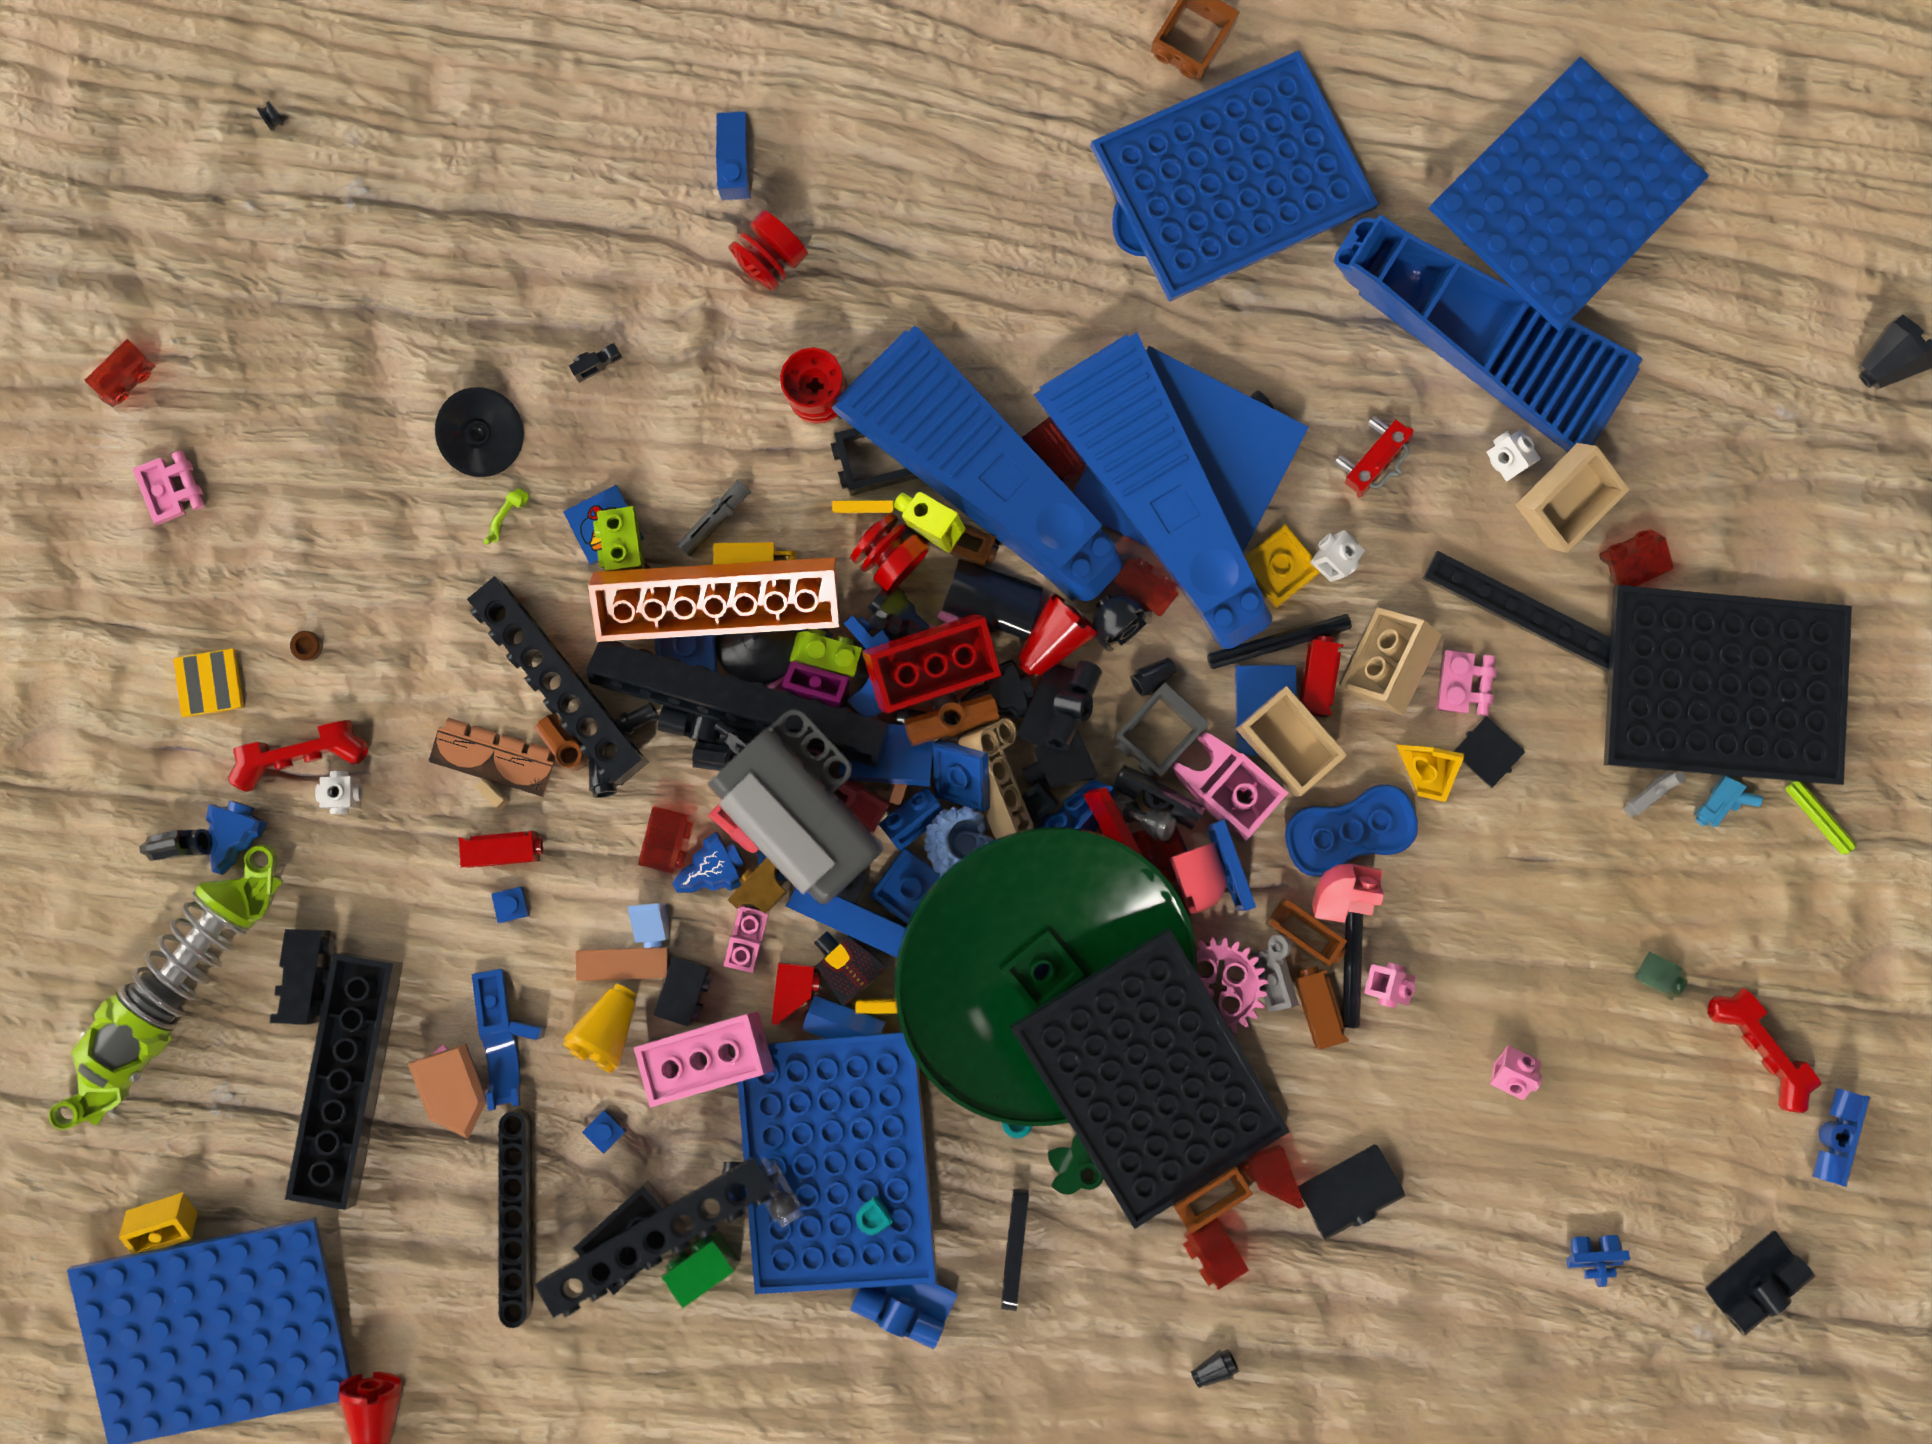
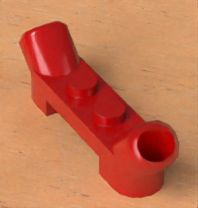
[228,720,369,792]
[1707,988,1822,1113]

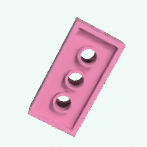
[634,1011,775,1107]

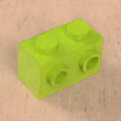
[593,506,645,571]
[789,629,862,678]

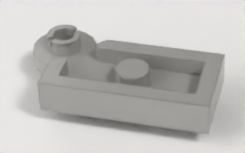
[1251,934,1299,1012]

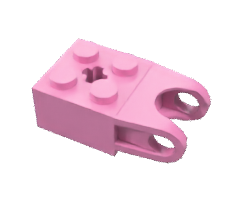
[1170,732,1288,843]

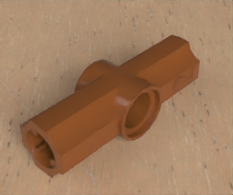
[904,694,999,747]

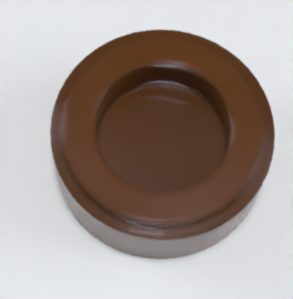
[290,631,323,662]

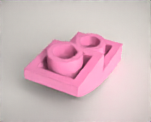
[724,905,770,973]

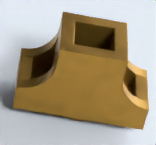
[728,858,788,914]

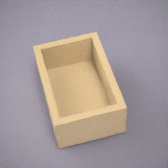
[1515,443,1630,553]
[1236,686,1347,797]

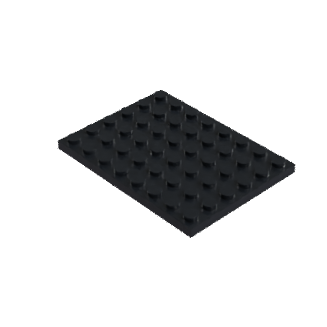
[1604,585,1852,785]
[1010,928,1290,1229]

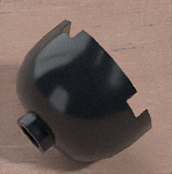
[1092,593,1153,652]

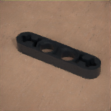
[1001,1189,1029,1311]

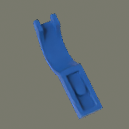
[471,969,521,1111]

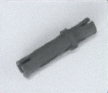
[676,479,752,557]

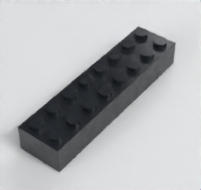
[285,952,403,1210]

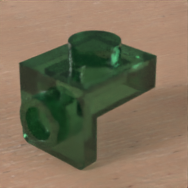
[1635,951,1688,1000]

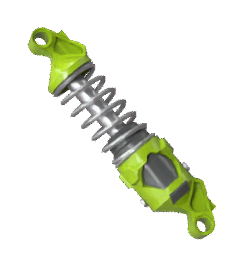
[49,844,283,1130]

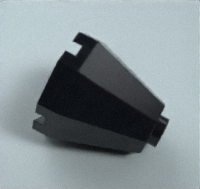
[1858,315,1932,389]

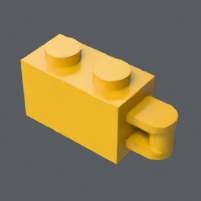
[713,542,796,565]

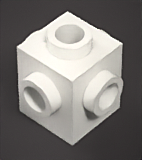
[1486,430,1541,482]
[1310,530,1365,582]
[315,771,363,814]

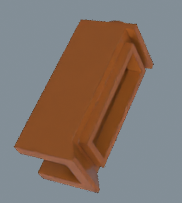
[1265,899,1347,966]
[1294,965,1349,1050]
[1173,1167,1253,1234]

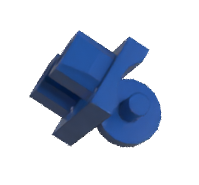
[1566,1235,1630,1287]

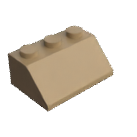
[1339,607,1442,715]

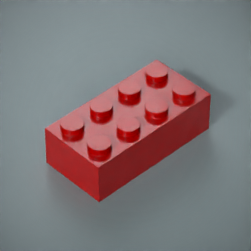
[862,614,1001,713]

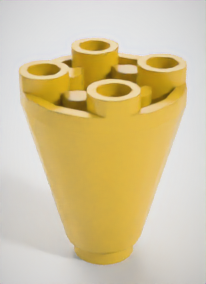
[562,983,637,1074]

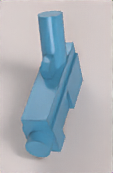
[1694,776,1763,827]

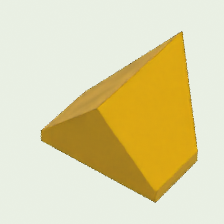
[1395,744,1464,802]

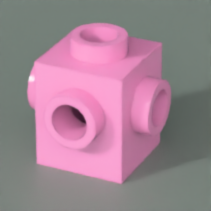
[1364,962,1416,1009]
[1490,1045,1542,1100]

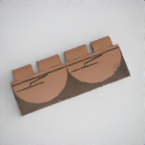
[428,718,554,797]

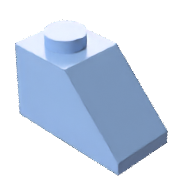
[628,903,670,948]

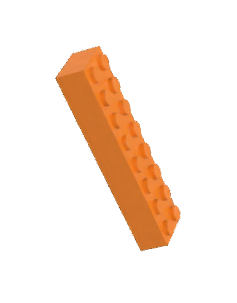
[588,557,841,642]

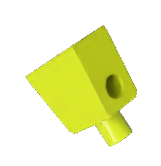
[893,492,966,553]

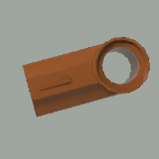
[534,713,588,771]

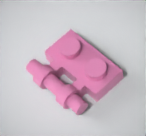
[133,451,205,525]
[1436,650,1497,716]

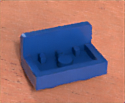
[879,786,944,851]

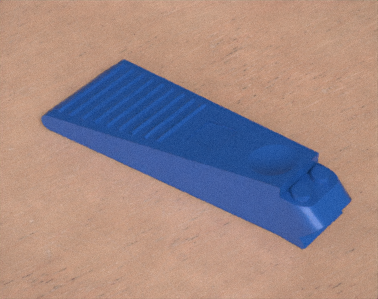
[1334,215,1643,452]
[832,326,1123,601]
[1033,332,1273,649]

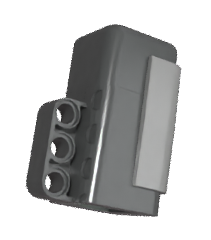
[707,710,883,904]

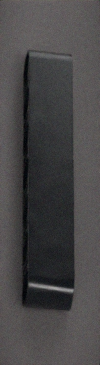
[498,1109,532,1328]

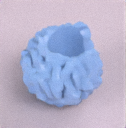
[924,806,993,877]

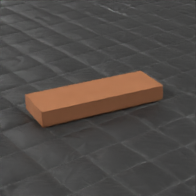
[576,947,669,981]

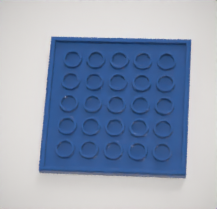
[1073,346,1309,553]

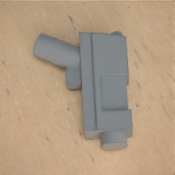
[1623,771,1686,818]

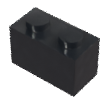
[653,956,713,1027]

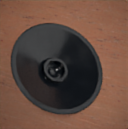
[435,387,524,477]
[716,630,803,684]

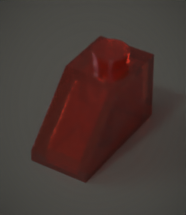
[1243,1145,1305,1209]

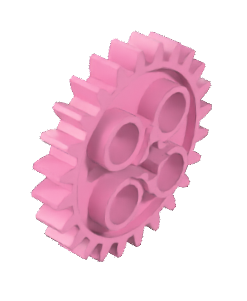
[1197,936,1268,1033]

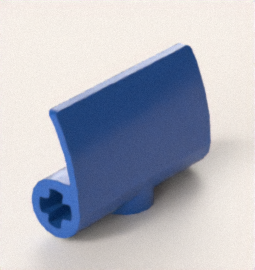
[1812,1088,1871,1187]
[850,1283,957,1350]

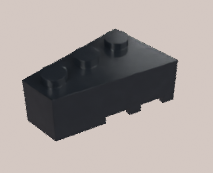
[269,929,334,1025]

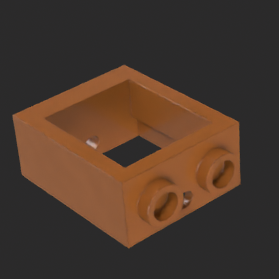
[1151,0,1240,82]

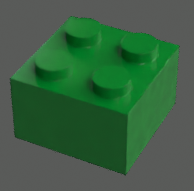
[661,1231,740,1309]

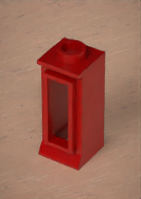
[1299,636,1343,718]
[458,830,543,868]

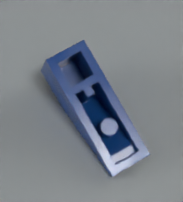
[716,111,751,200]

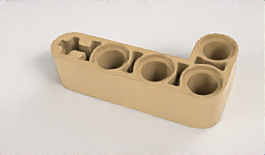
[959,718,1033,839]

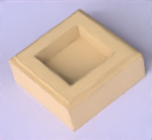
[475,779,510,809]

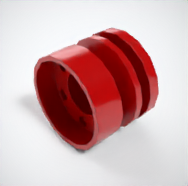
[728,210,808,291]
[780,347,848,424]
[850,513,930,593]

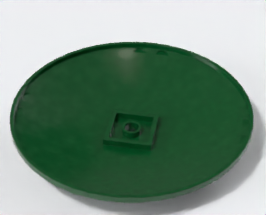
[894,827,1198,1126]

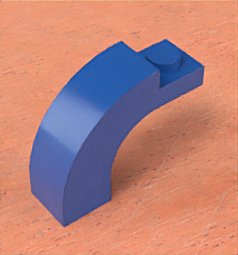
[843,614,890,717]

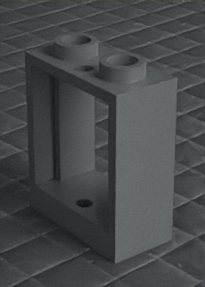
[1114,683,1209,778]

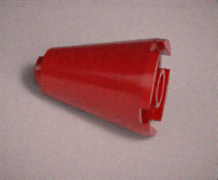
[1018,592,1097,676]
[338,1371,402,1444]

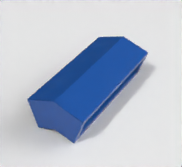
[802,995,885,1038]

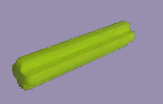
[1785,781,1857,855]

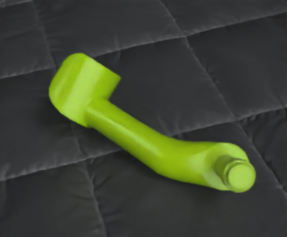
[483,488,529,545]

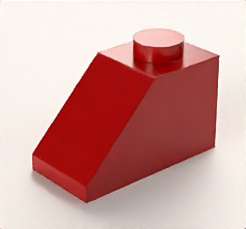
[771,962,821,1025]

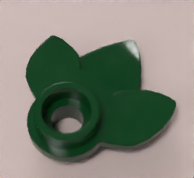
[1047,1134,1103,1195]

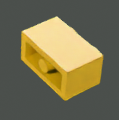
[118,1192,198,1254]

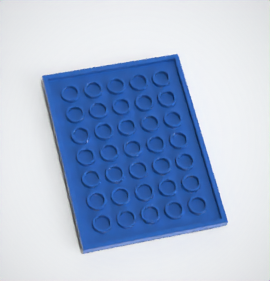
[1090,50,1379,302]
[1428,56,1709,331]
[735,1032,938,1294]
[67,1218,352,1444]

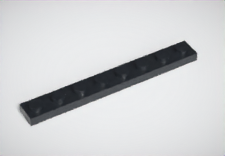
[1422,551,1611,673]

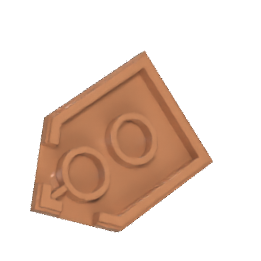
[408,1044,487,1139]

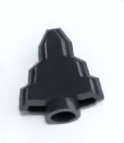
[868,586,930,637]
[960,659,1034,719]
[139,829,213,861]

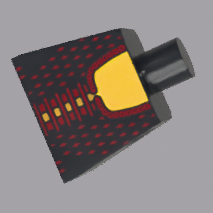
[814,931,887,1007]

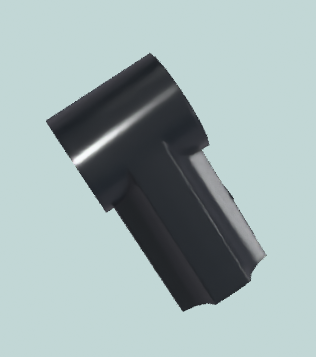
[692,742,736,771]

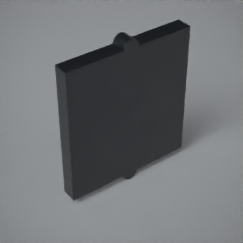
[1453,716,1525,788]

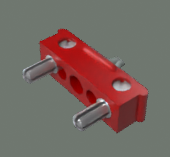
[1335,416,1413,498]

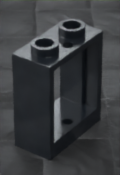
[830,428,918,496]

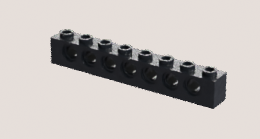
[467,576,649,786]
[535,1154,776,1318]

